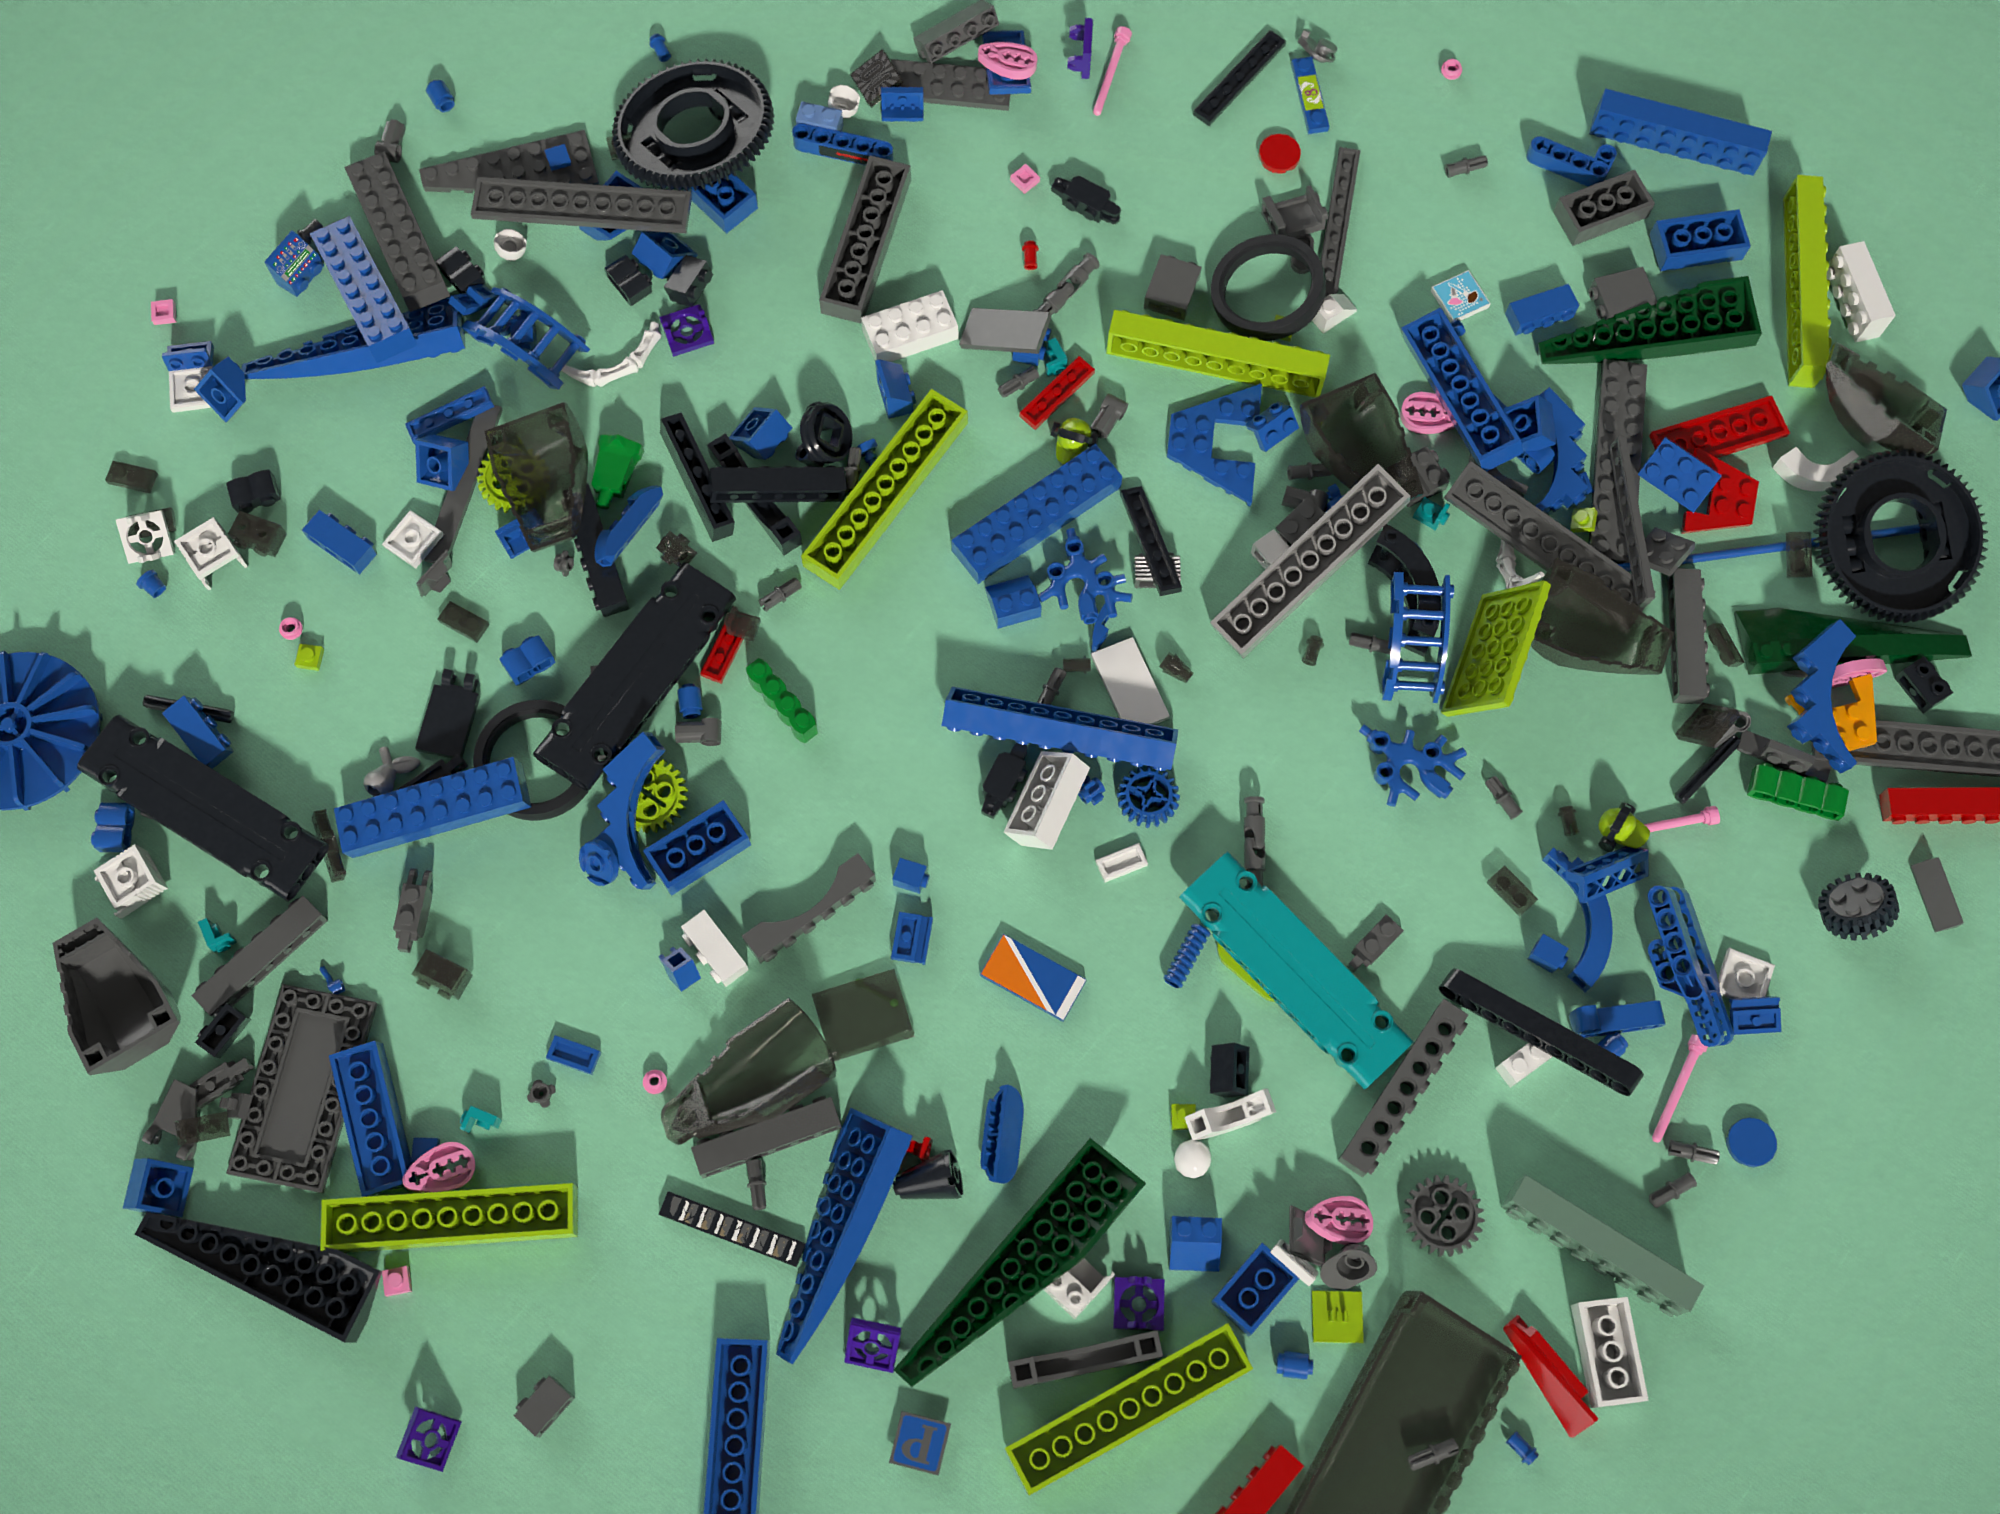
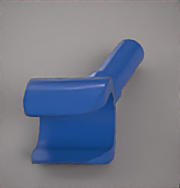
[1451,320,1466,337]
[319,966,345,995]

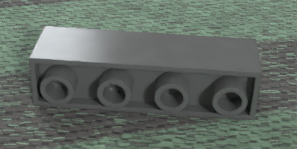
[913,0,1000,64]

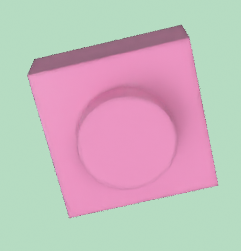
[1010,164,1040,194]
[151,299,176,325]
[382,1266,412,1297]

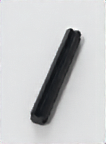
[142,695,234,723]
[1675,735,1741,804]

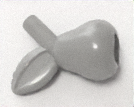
[363,747,421,797]

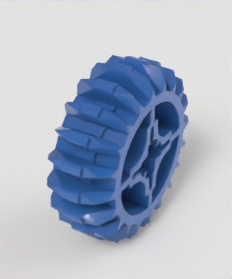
[1117,766,1180,828]

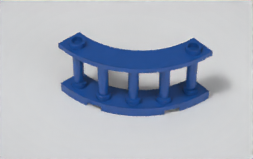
[462,287,590,390]
[1382,572,1454,703]

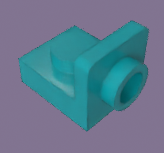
[1046,337,1068,377]
[1412,497,1450,531]
[198,918,237,953]
[460,1105,502,1133]

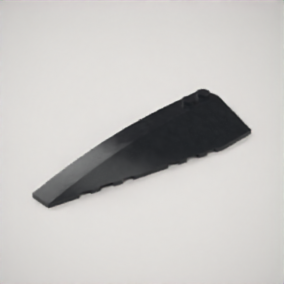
[134,1211,382,1343]

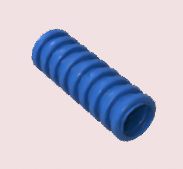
[1163,924,1211,988]

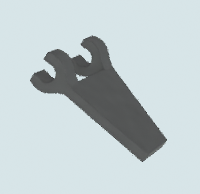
[142,1079,198,1161]

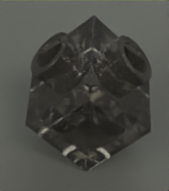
[656,531,697,567]

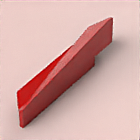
[1503,1315,1599,1438]

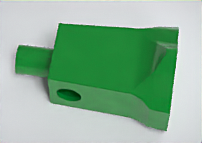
[591,434,645,510]

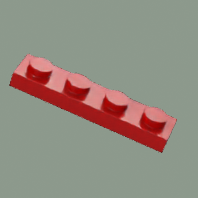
[1019,356,1095,430]

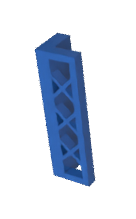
[1566,846,1649,903]

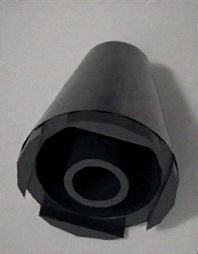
[893,1149,963,1199]

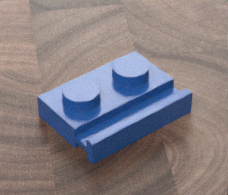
[891,912,933,965]
[1729,996,1781,1035]

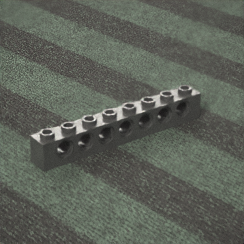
[1338,999,1468,1178]

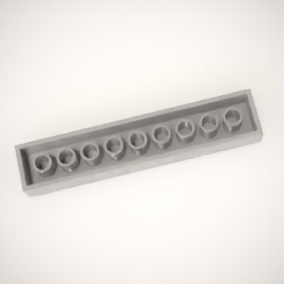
[1210,464,1410,658]

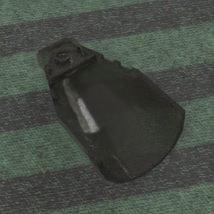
[661,998,837,1145]

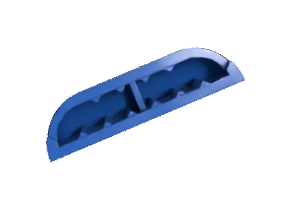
[980,1084,1024,1184]

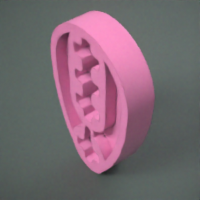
[978,42,1037,80]
[1400,392,1455,434]
[1832,659,1887,688]
[402,1142,475,1193]
[1305,1196,1373,1245]

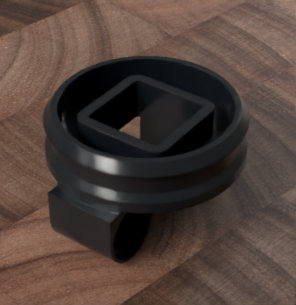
[795,401,853,467]

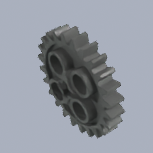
[1402,1175,1485,1257]

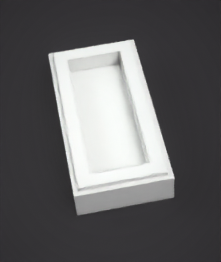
[1095,843,1148,883]

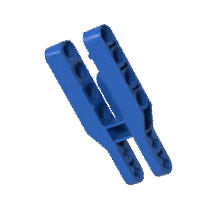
[1648,885,1734,1047]

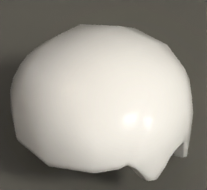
[828,85,860,118]
[494,229,527,260]
[1174,1139,1211,1178]

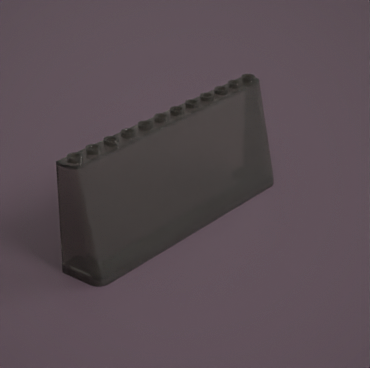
[1285,1290,1522,1514]

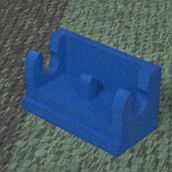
[495,509,550,559]

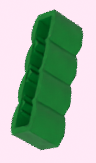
[746,658,818,743]
[1747,763,1849,821]

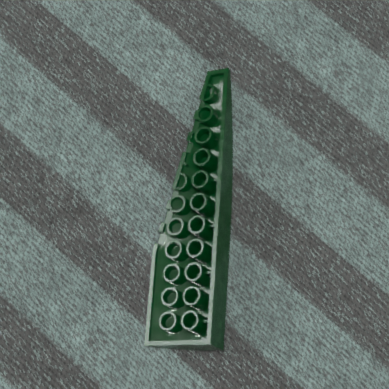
[894,1138,1146,1387]

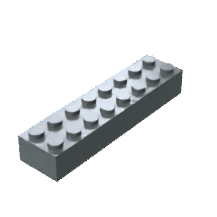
[344,152,450,312]
[819,156,911,324]

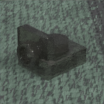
[724,606,761,641]

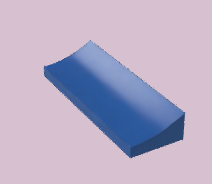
[329,1040,417,1197]

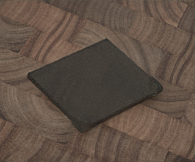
[812,969,915,1063]

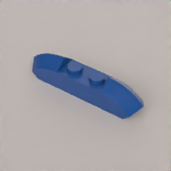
[595,485,663,567]

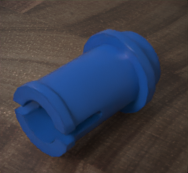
[649,34,672,62]
[1505,1431,1539,1465]

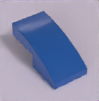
[448,284,497,316]
[1091,604,1109,653]

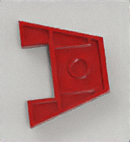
[1681,447,1759,534]

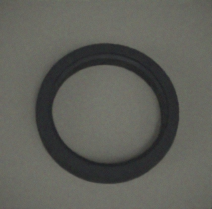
[1211,234,1326,341]
[473,700,598,821]

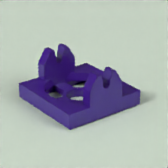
[1067,18,1093,79]
[659,304,715,357]
[1113,1276,1165,1331]
[844,1317,902,1373]
[396,1406,462,1472]

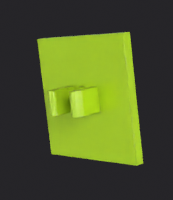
[1312,1291,1364,1343]

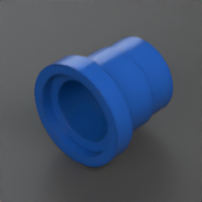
[136,570,166,598]

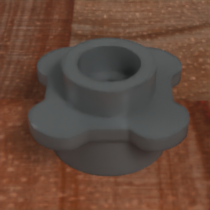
[554,550,574,577]
[527,1080,556,1108]

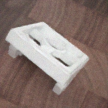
[116,510,175,564]

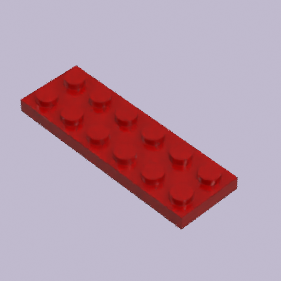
[1649,395,1790,458]

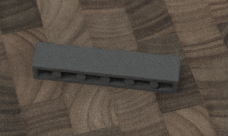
[1667,568,1710,704]
[191,896,328,1018]
[691,1096,842,1179]

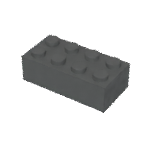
[1553,169,1655,246]

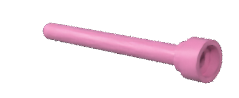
[1093,26,1132,116]
[1644,806,1720,832]
[1652,1034,1708,1143]

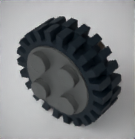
[1818,873,1900,941]

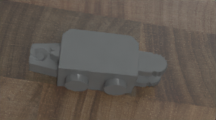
[393,868,432,953]

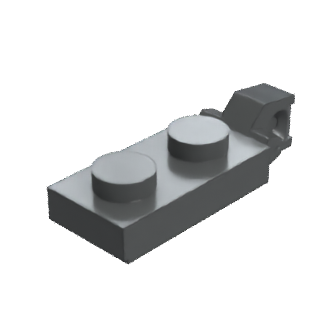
[1347,914,1404,973]
[189,1058,254,1111]

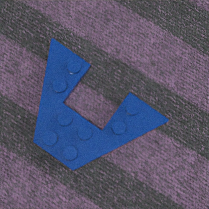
[1167,384,1262,507]

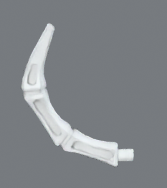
[554,322,661,387]
[1496,539,1545,589]

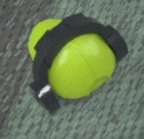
[1051,418,1099,464]
[1598,802,1650,852]

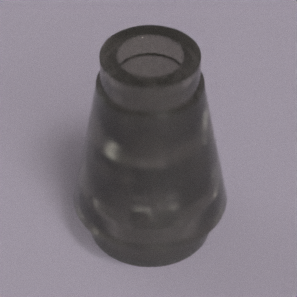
[1159,652,1194,684]

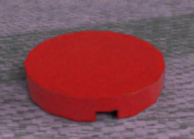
[1258,134,1301,174]

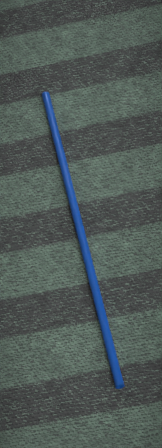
[1559,524,1920,581]

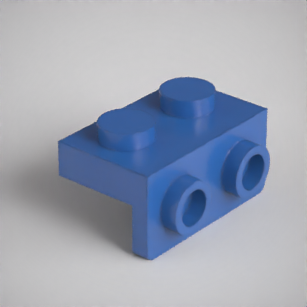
[881,87,924,122]
[162,341,214,371]
[1246,401,1299,452]

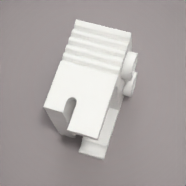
[174,517,248,590]
[94,844,168,919]
[1043,1258,1115,1320]

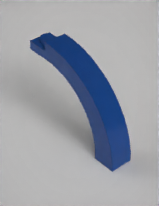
[1542,847,1613,993]

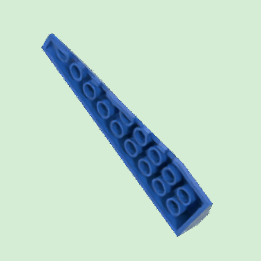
[241,294,465,379]
[776,1108,913,1364]

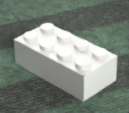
[1827,241,1896,343]
[861,290,959,362]
[1004,751,1090,850]
[1571,1297,1649,1408]

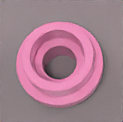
[1441,59,1462,80]
[279,617,303,640]
[643,1070,667,1094]

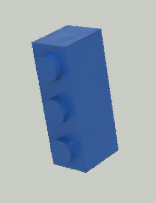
[1505,284,1579,336]
[302,510,377,575]
[162,696,234,769]

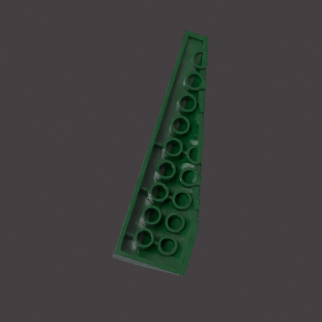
[1538,276,1762,364]
[1734,608,1972,675]

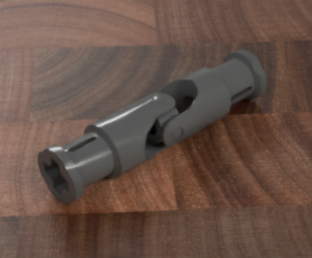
[1033,253,1100,316]
[1244,796,1265,889]

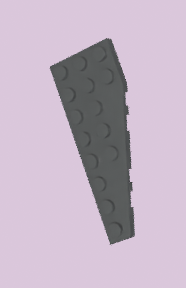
[419,130,599,193]

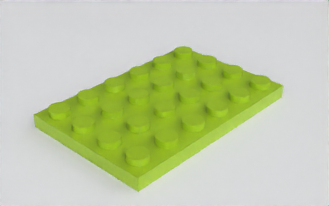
[1441,580,1551,717]

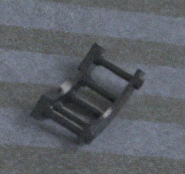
[1368,524,1441,657]

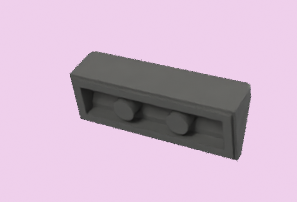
[1910,857,1964,933]

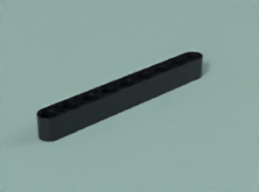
[1439,968,1644,1096]

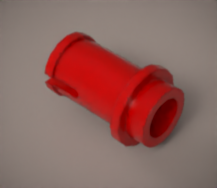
[1022,241,1039,270]

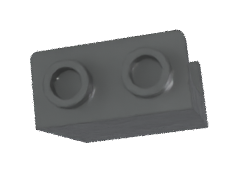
[1261,185,1328,238]
[1144,254,1202,321]
[1589,267,1658,320]

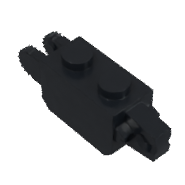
[1051,176,1121,225]
[981,743,1028,819]

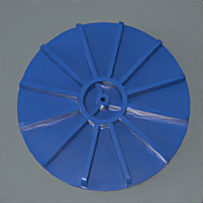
[0,651,103,811]

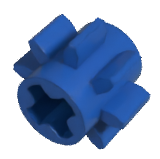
[1078,776,1106,806]

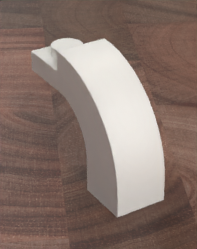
[1773,447,1859,491]
[1184,1089,1276,1141]

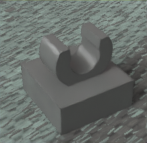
[219,1093,253,1120]

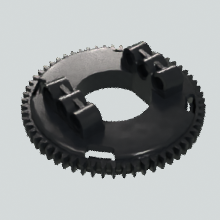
[612,58,774,191]
[1813,449,1989,623]

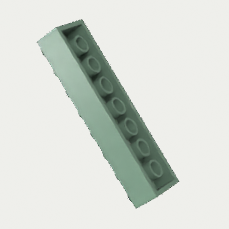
[1501,1175,1704,1317]

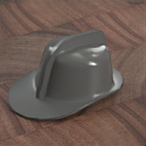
[1320,1243,1377,1290]

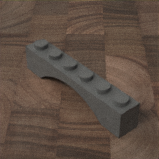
[742,853,876,964]
[1008,1330,1163,1389]

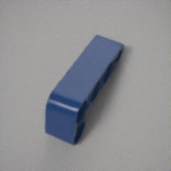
[1526,136,1617,187]
[1569,1001,1666,1038]

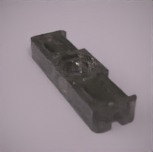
[312,809,346,883]

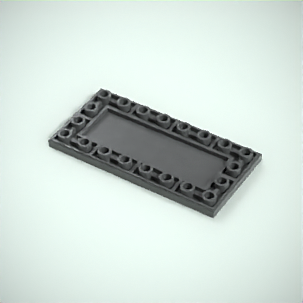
[226,984,378,1194]

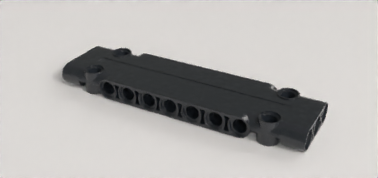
[533,563,736,792]
[77,715,329,901]

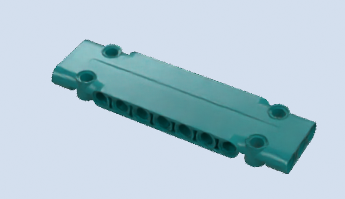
[1179,851,1414,1090]

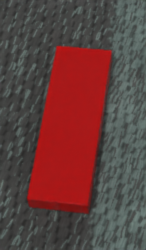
[700,615,750,684]

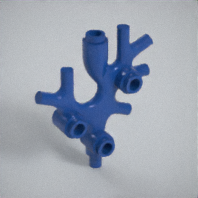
[1038,528,1133,624]
[1359,724,1467,807]

